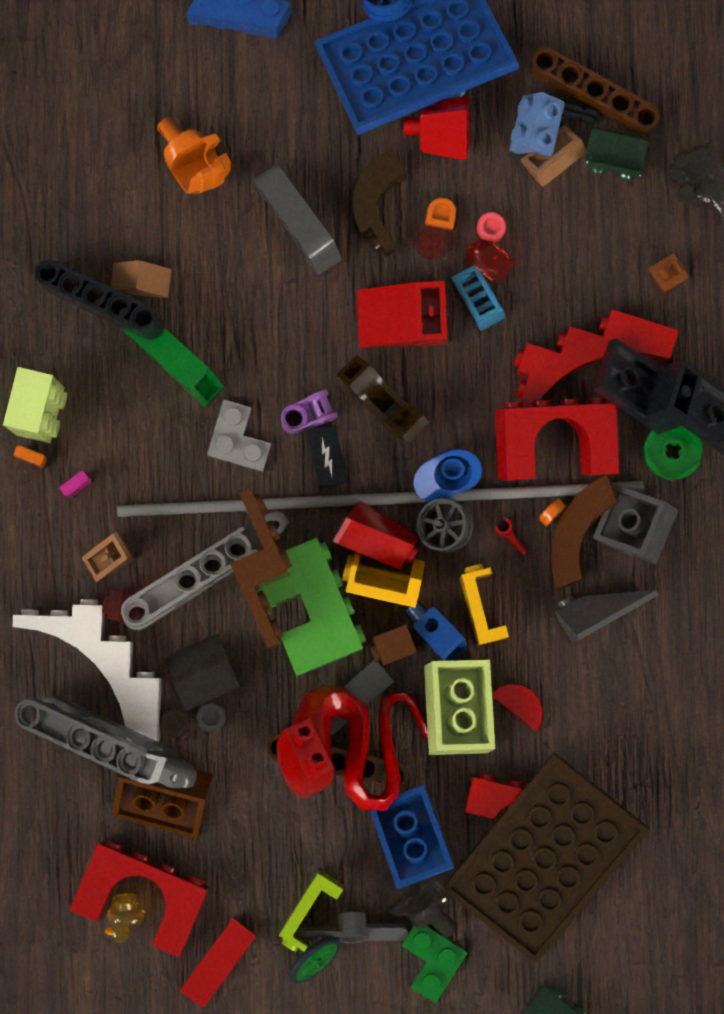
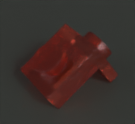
[463,239,516,284]
[102,589,140,624]

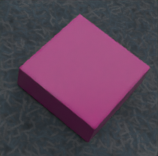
[59,470,92,498]

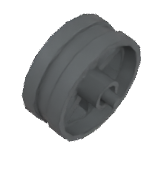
[416,498,474,553]

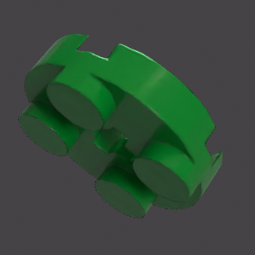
[643,426,702,481]

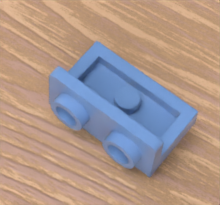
[509,92,565,157]

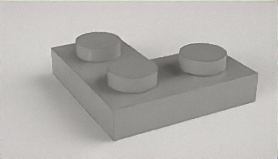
[207,399,272,472]

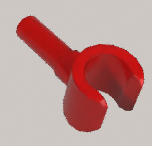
[495,518,528,556]

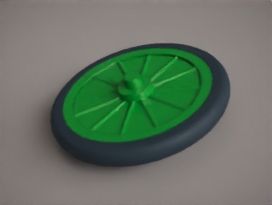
[288,936,341,984]

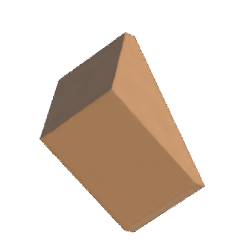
[111,260,172,298]
[82,532,136,582]

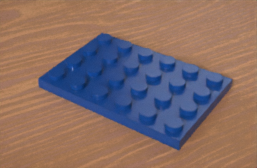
[314,0,519,135]

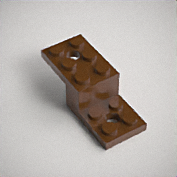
[230,488,292,649]

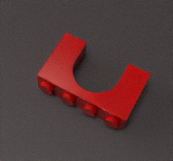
[495,397,619,480]
[69,839,209,957]

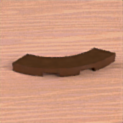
[551,475,619,590]

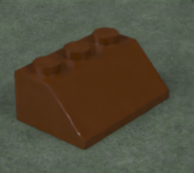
[112,752,214,839]

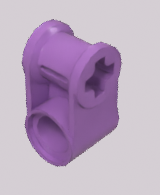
[281,390,339,434]

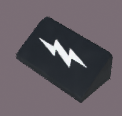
[307,426,349,489]

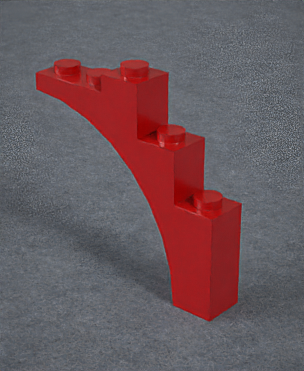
[514,309,679,407]

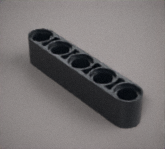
[34,259,164,340]

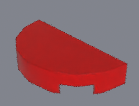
[492,684,543,732]

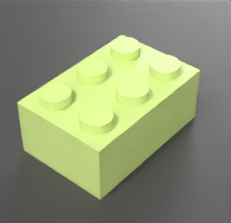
[3,367,67,444]
[424,660,495,755]

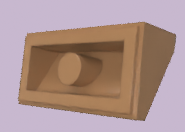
[520,125,586,187]

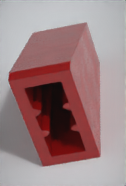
[333,501,419,569]

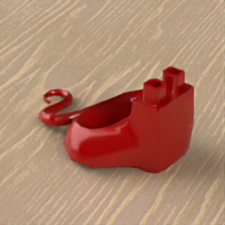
[277,685,428,811]

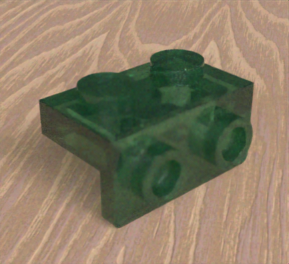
[584,126,649,180]

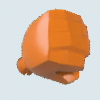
[157,117,231,194]

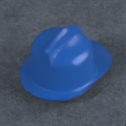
[413,448,482,502]

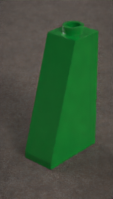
[120,318,224,408]

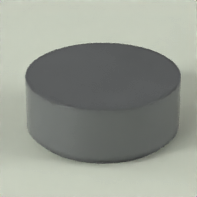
[196,702,226,732]

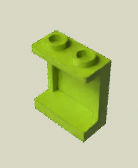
[279,869,344,952]

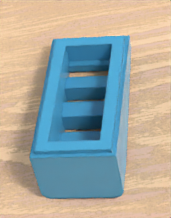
[451,264,505,331]

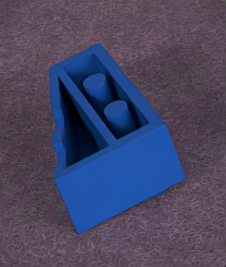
[186,0,291,38]

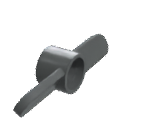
[297,912,408,943]

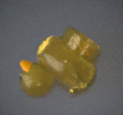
[105,893,145,943]

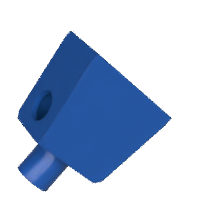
[406,601,469,661]

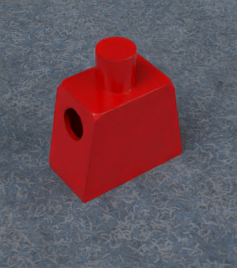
[404,97,470,160]

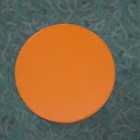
[539,499,567,527]

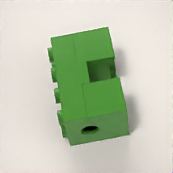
[260,538,366,677]

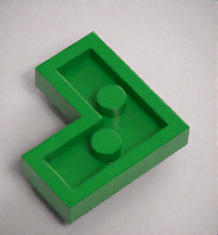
[401,920,468,1004]

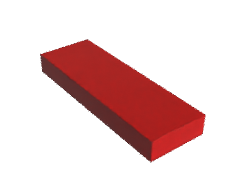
[179,917,257,1008]

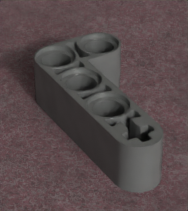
[253,164,342,276]

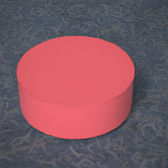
[477,212,506,243]

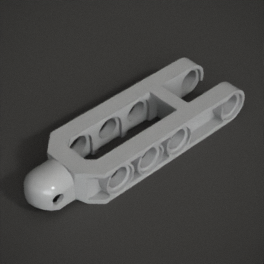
[121,511,290,630]

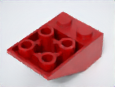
[357,281,447,348]

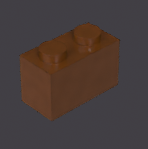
[369,625,417,666]

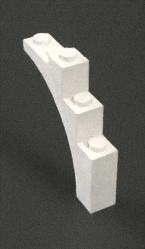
[12,599,162,750]

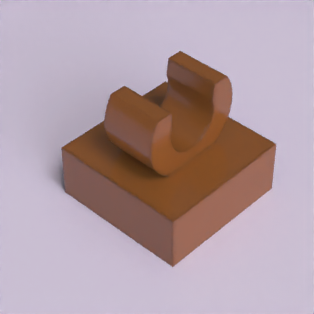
[648,253,689,294]

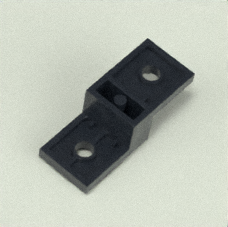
[594,338,724,455]

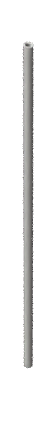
[117,481,644,517]

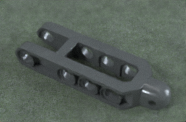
[14,696,197,788]

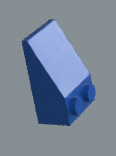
[369,785,454,889]

